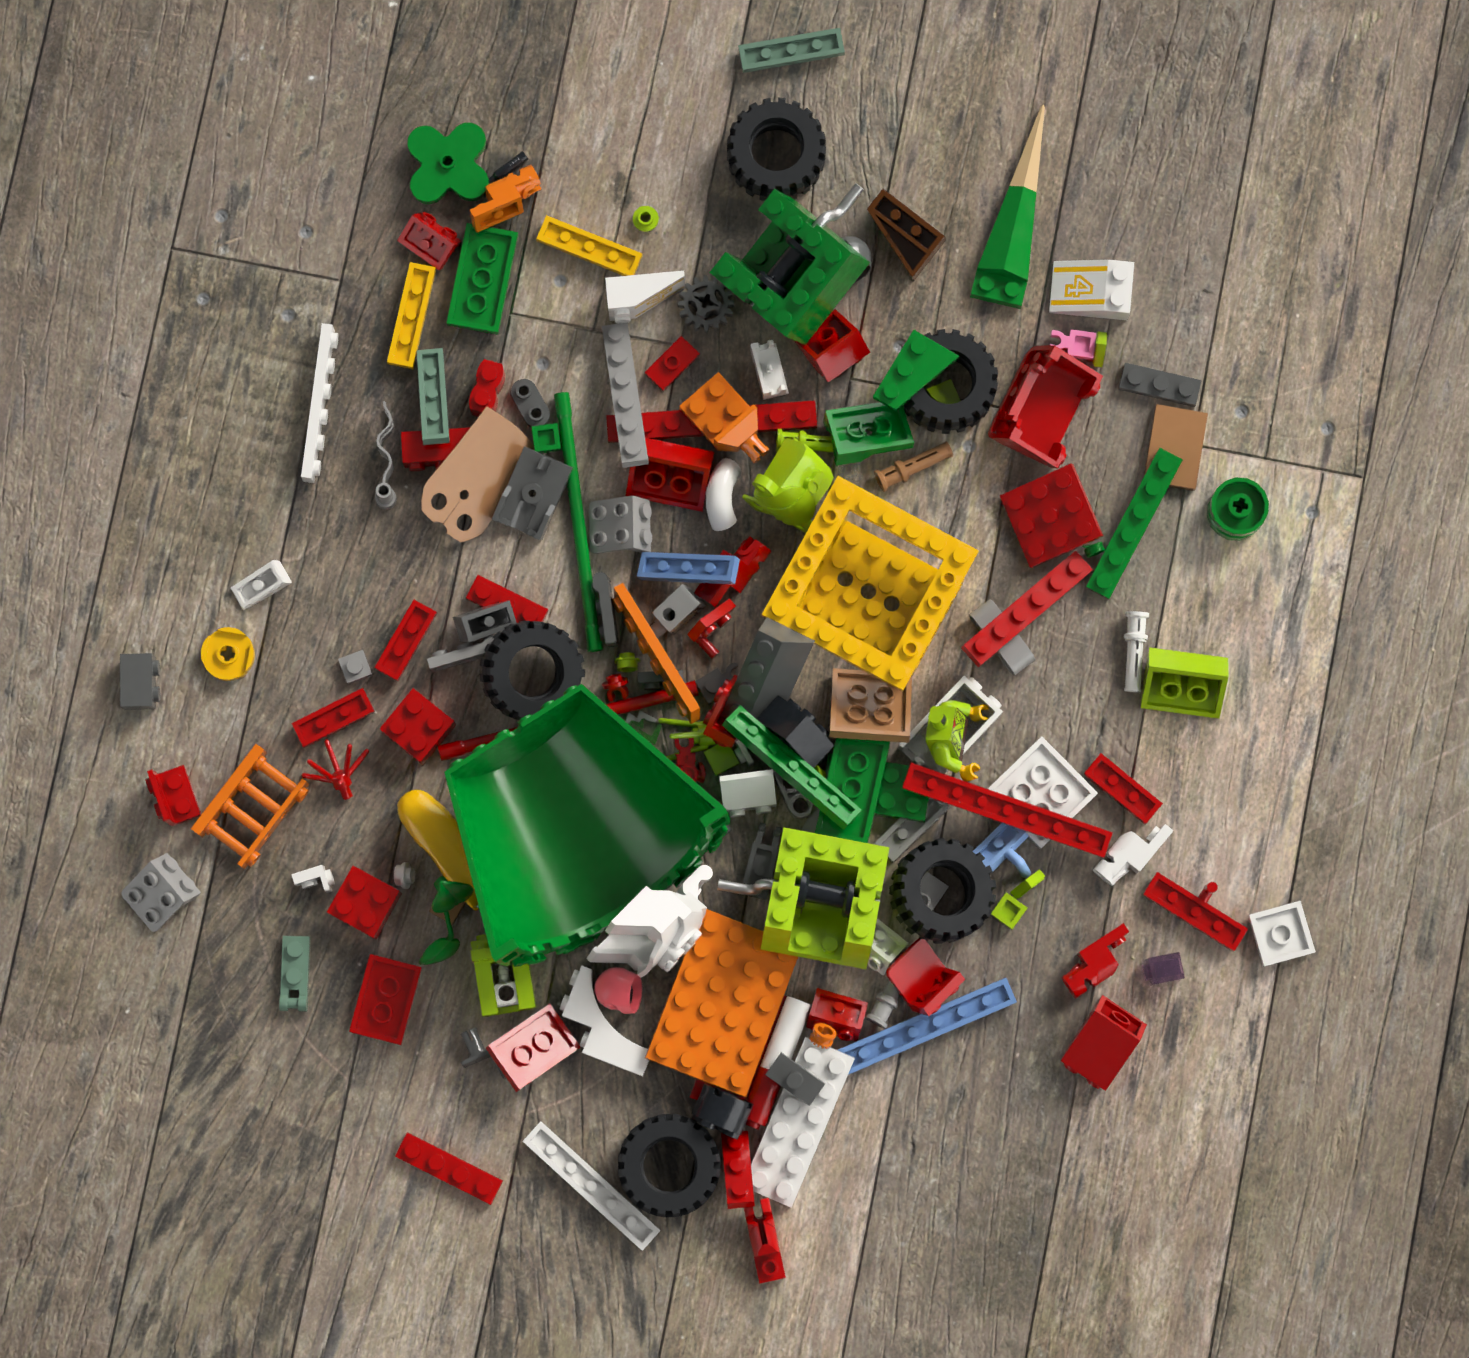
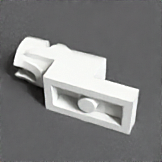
[1093,824,1173,886]

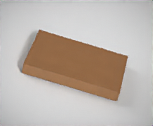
[1144,404,1208,491]

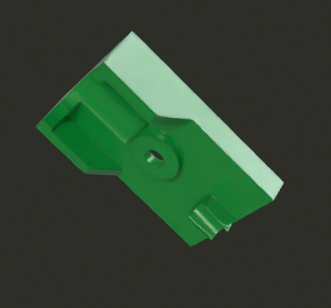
[823,402,914,466]

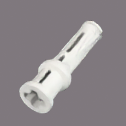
[1124,611,1149,692]

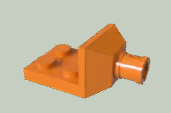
[679,372,770,464]

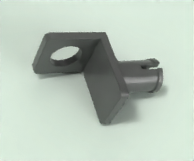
[461,1028,507,1079]

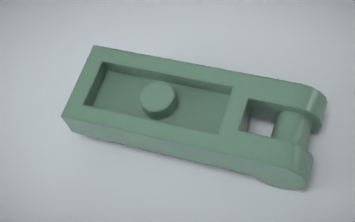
[279,936,310,1012]

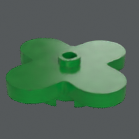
[407,123,489,204]

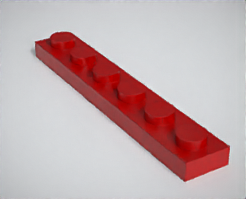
[961,550,1093,668]

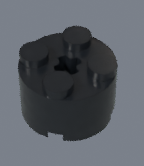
[691,1083,754,1139]

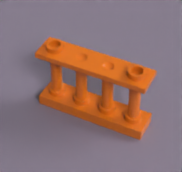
[191,744,309,869]

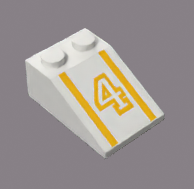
[1049,260,1134,320]
[605,271,685,324]

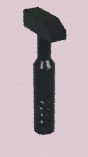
[484,151,528,198]

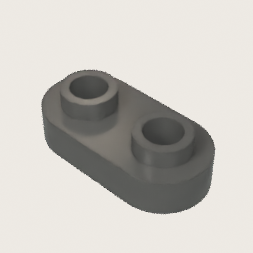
[511,379,550,428]

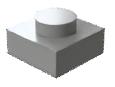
[338,650,373,685]

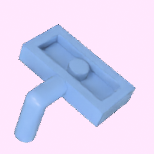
[972,823,1031,878]

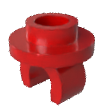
[602,674,629,702]

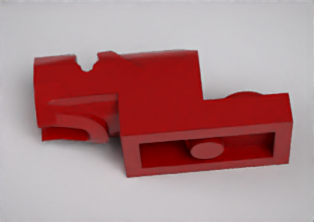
[694,536,772,607]
[1061,923,1129,999]
[744,1198,786,1284]

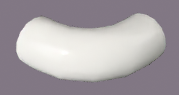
[706,458,742,531]

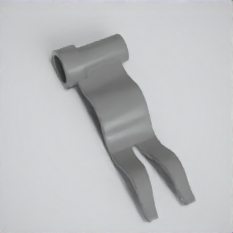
[375,401,397,510]

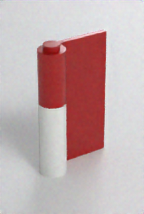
[689,996,812,1130]

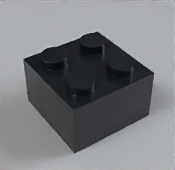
[757,695,834,768]

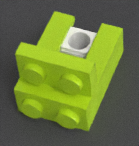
[470,934,537,1017]

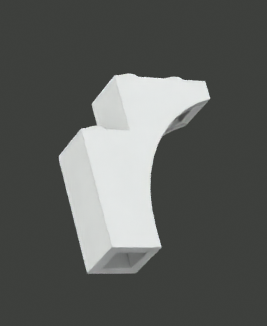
[560,966,649,1077]

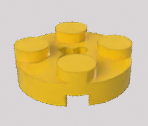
[201,627,255,681]

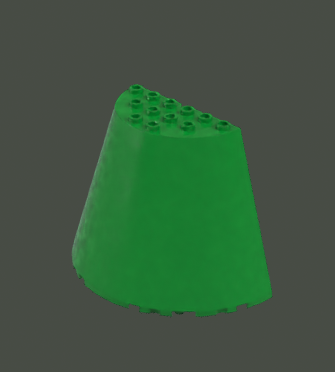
[444,684,730,967]

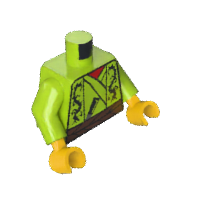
[925,700,989,782]

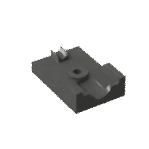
[492,447,573,540]

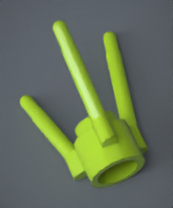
[658,718,715,761]

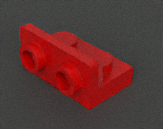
[397,212,462,270]
[806,988,868,1042]

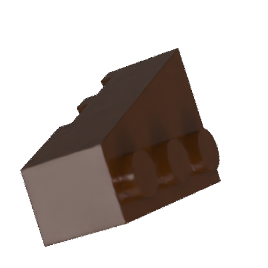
[867,189,946,281]

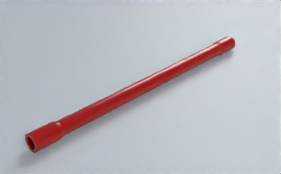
[438,680,699,761]

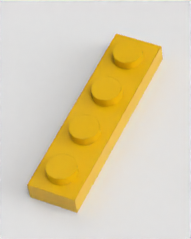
[536,215,643,276]
[387,262,436,369]

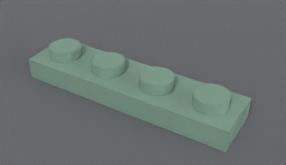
[738,28,845,73]
[417,348,450,445]

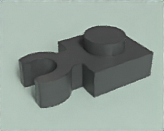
[695,663,738,705]
[638,670,684,690]

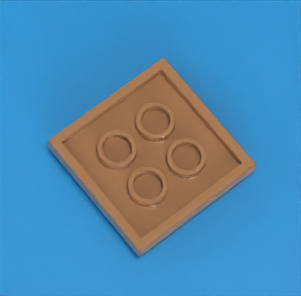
[829,668,912,743]

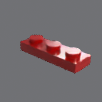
[466,575,549,623]
[374,599,437,681]
[291,688,375,748]
[1083,753,1163,825]
[721,1131,755,1209]

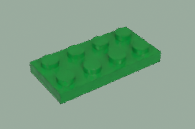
[447,223,518,335]
[815,738,890,843]
[825,753,933,823]

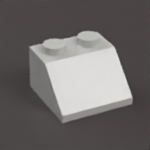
[719,769,777,817]

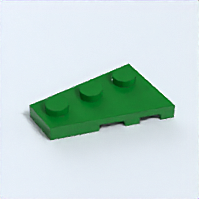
[873,330,959,411]

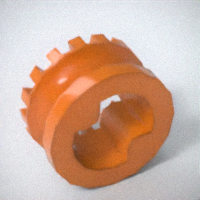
[809,1023,837,1049]

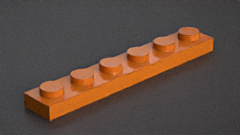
[612,583,700,724]

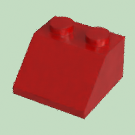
[795,309,871,382]

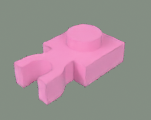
[1050,330,1097,360]

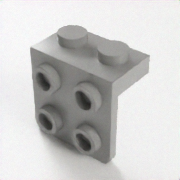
[589,496,652,554]
[121,853,201,932]

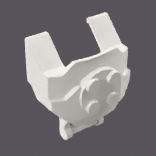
[586,865,713,978]

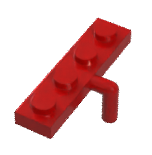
[1142,872,1248,952]

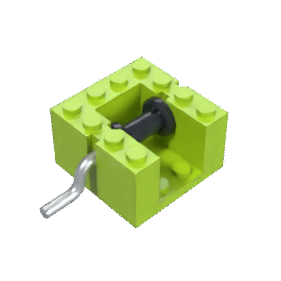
[717,827,890,970]

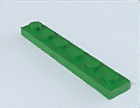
[1085,448,1183,600]
[722,705,862,830]

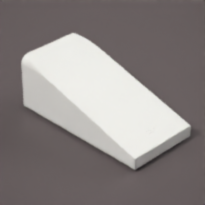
[231,560,292,610]

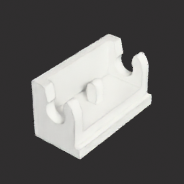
[750,340,789,400]

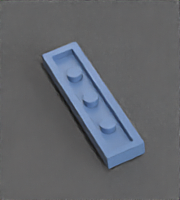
[637,552,740,584]

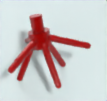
[301,739,369,800]

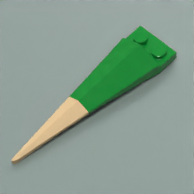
[970,104,1045,309]

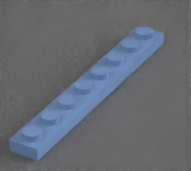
[838,978,1017,1075]

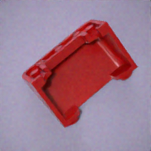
[988,345,1103,469]

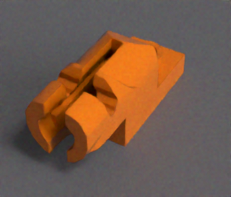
[470,165,542,233]

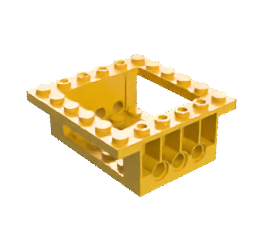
[762,476,979,692]

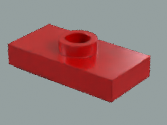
[644,336,700,392]

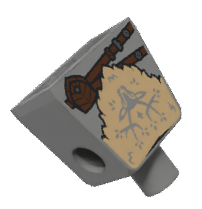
[649,584,706,639]

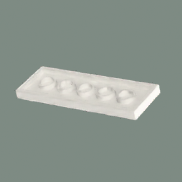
[751,1037,855,1208]

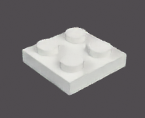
[1248,901,1315,967]

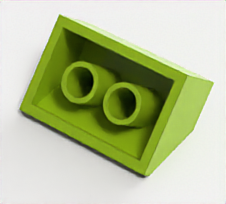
[1141,647,1229,719]

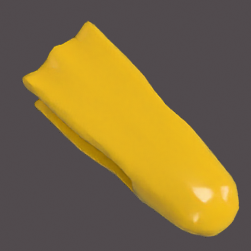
[397,789,479,911]

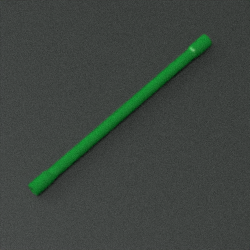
[554,392,603,652]

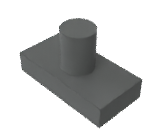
[765,1052,825,1106]

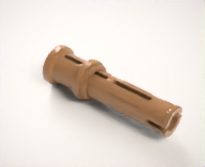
[874,441,953,492]

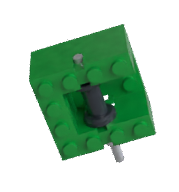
[709,183,870,345]

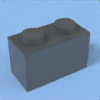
[120,653,161,710]

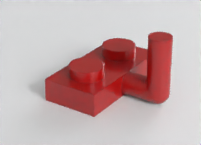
[687,598,736,659]

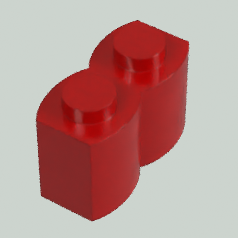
[469,359,505,417]

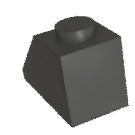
[453,600,517,643]

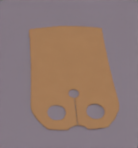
[421,406,535,542]

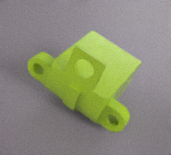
[742,436,834,533]

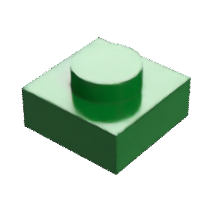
[532,423,561,453]

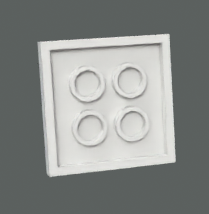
[988,737,1098,849]

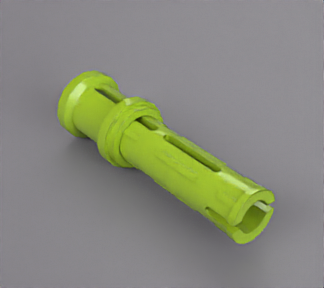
[776,429,833,452]

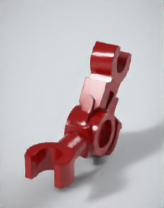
[673,738,706,783]

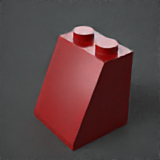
[1061,995,1147,1091]

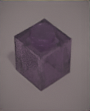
[1142,952,1185,986]

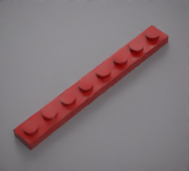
[606,400,817,443]
[902,763,1113,858]

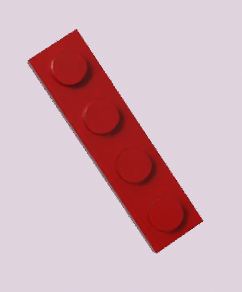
[395,1132,503,1205]

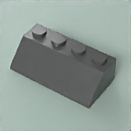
[721,617,815,719]

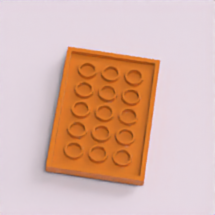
[645,909,798,1098]

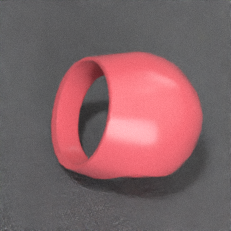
[594,967,642,1014]

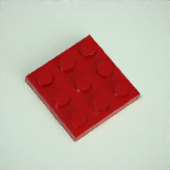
[1000,463,1103,568]

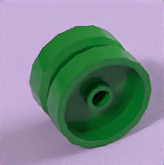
[1207,477,1269,541]

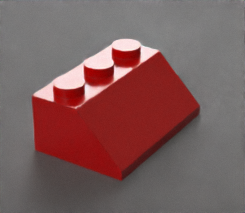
[625,438,714,512]

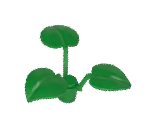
[418,875,480,965]

